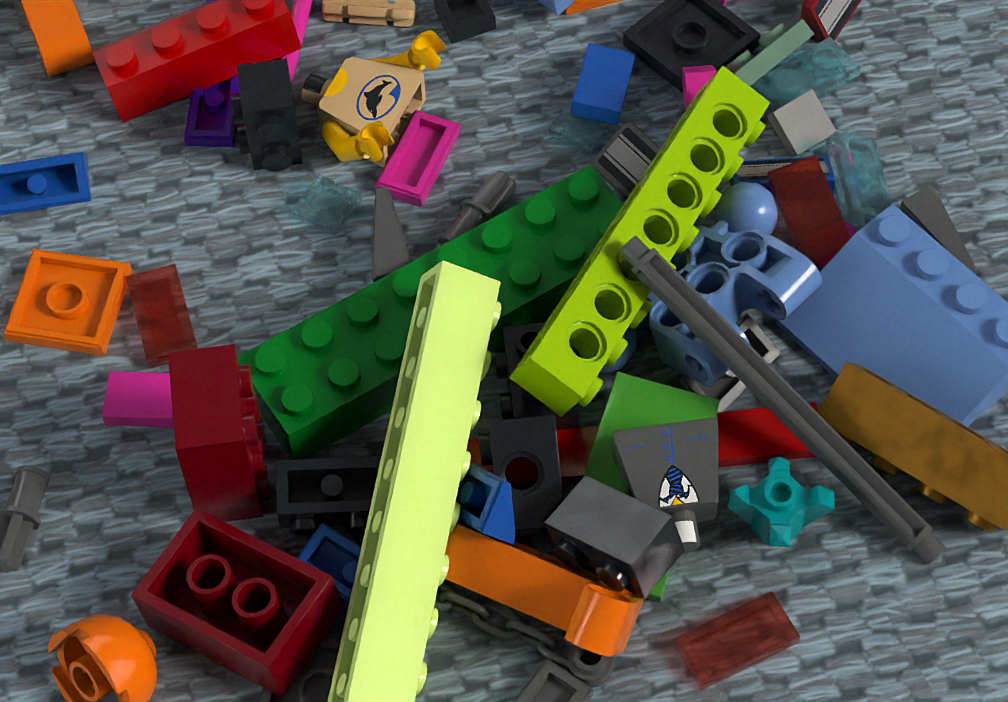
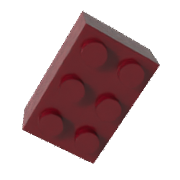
[168,344,271,522]
[131,508,345,698]

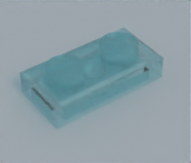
[753,37,861,112]
[825,129,891,227]

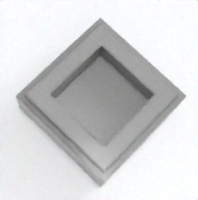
[767,89,837,158]

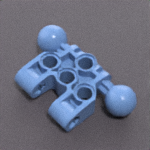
[572,182,822,386]

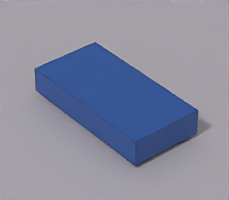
[570,43,636,125]

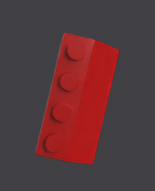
[92,0,302,123]

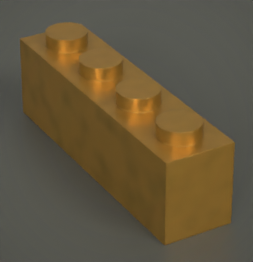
[817,362,1008,533]

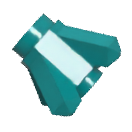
[727,457,835,547]

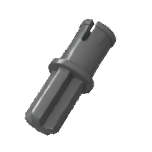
[438,170,516,246]
[0,465,50,573]

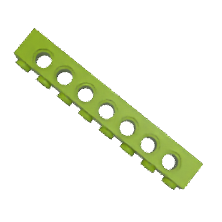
[509,65,771,417]

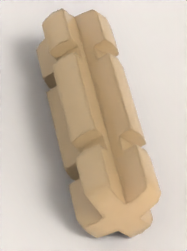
[322,0,416,28]

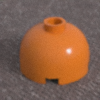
[48,614,157,702]

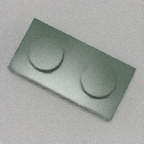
[725,19,814,86]

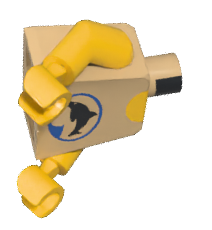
[301,30,446,168]

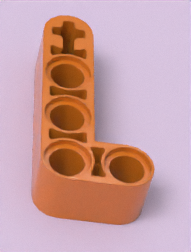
[20,0,95,78]
[445,519,644,657]

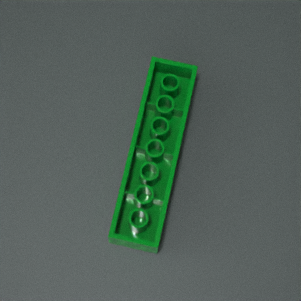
[238,165,648,460]

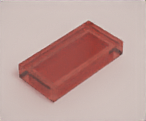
[767,155,851,265]
[125,264,198,369]
[674,591,800,691]

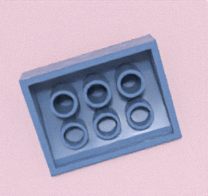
[776,203,1008,427]

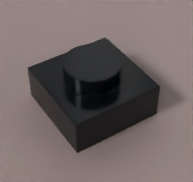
[434,0,496,44]

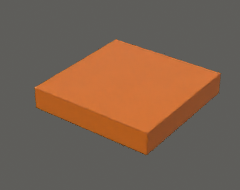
[3,249,132,356]

